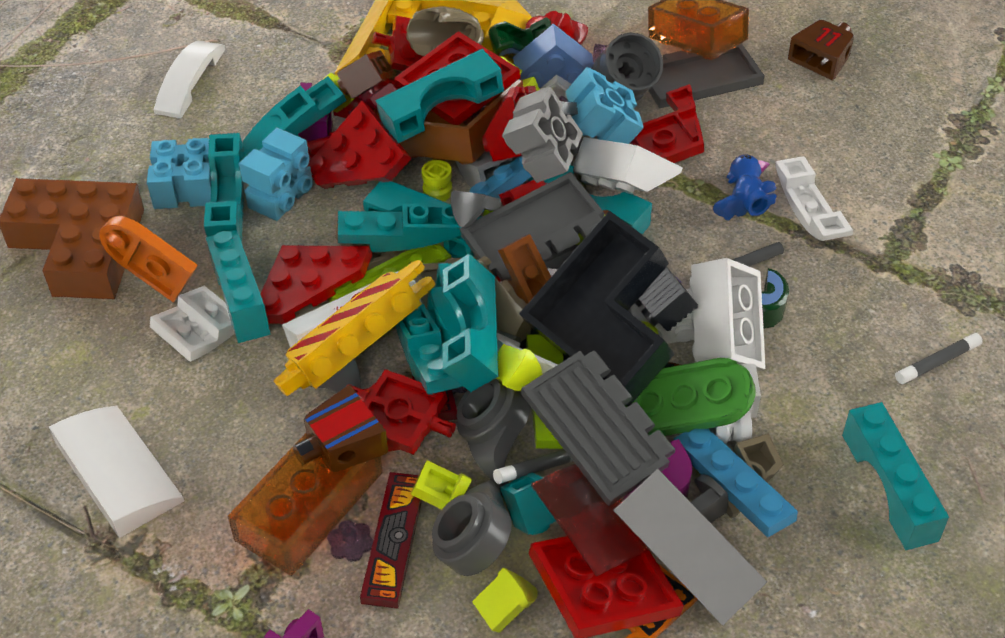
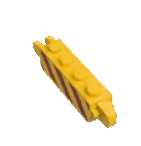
[273,260,435,396]

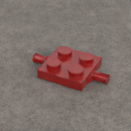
[372,15,424,71]
[347,369,456,455]

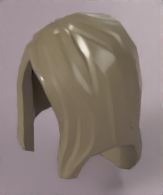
[406,6,484,56]

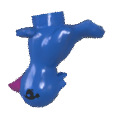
[713,154,777,221]

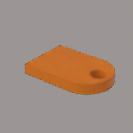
[99,216,198,303]

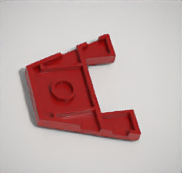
[596,84,704,163]

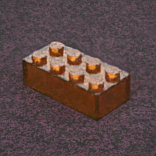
[227,433,383,576]

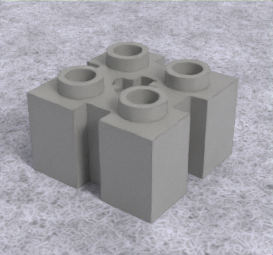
[502,86,583,183]

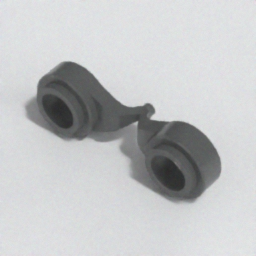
[432,379,531,576]

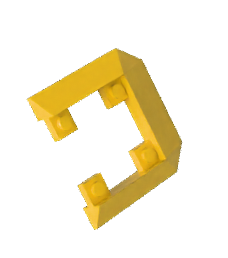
[335,0,532,76]

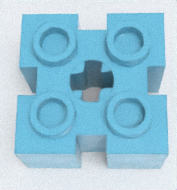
[565,67,644,144]
[239,128,313,221]
[147,138,211,209]

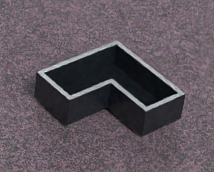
[519,211,675,406]

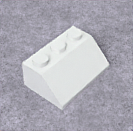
[573,137,683,194]
[689,258,766,370]

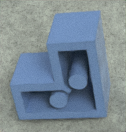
[513,24,594,89]

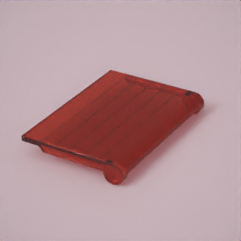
[531,464,650,576]

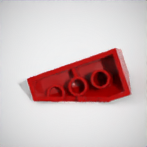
[482,86,536,162]

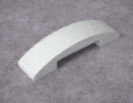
[154,41,225,119]
[775,156,853,241]

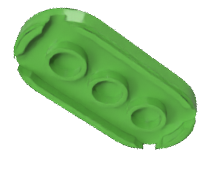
[625,358,756,436]

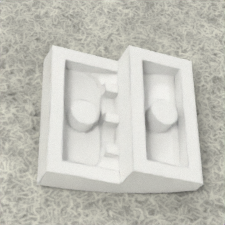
[150,285,235,362]

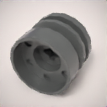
[591,32,663,102]

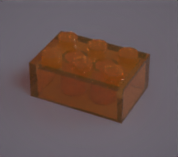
[648,0,749,59]

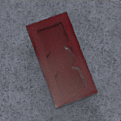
[348,83,396,114]

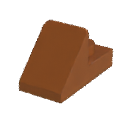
[498,234,551,304]

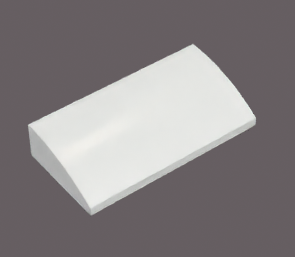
[49,406,184,538]

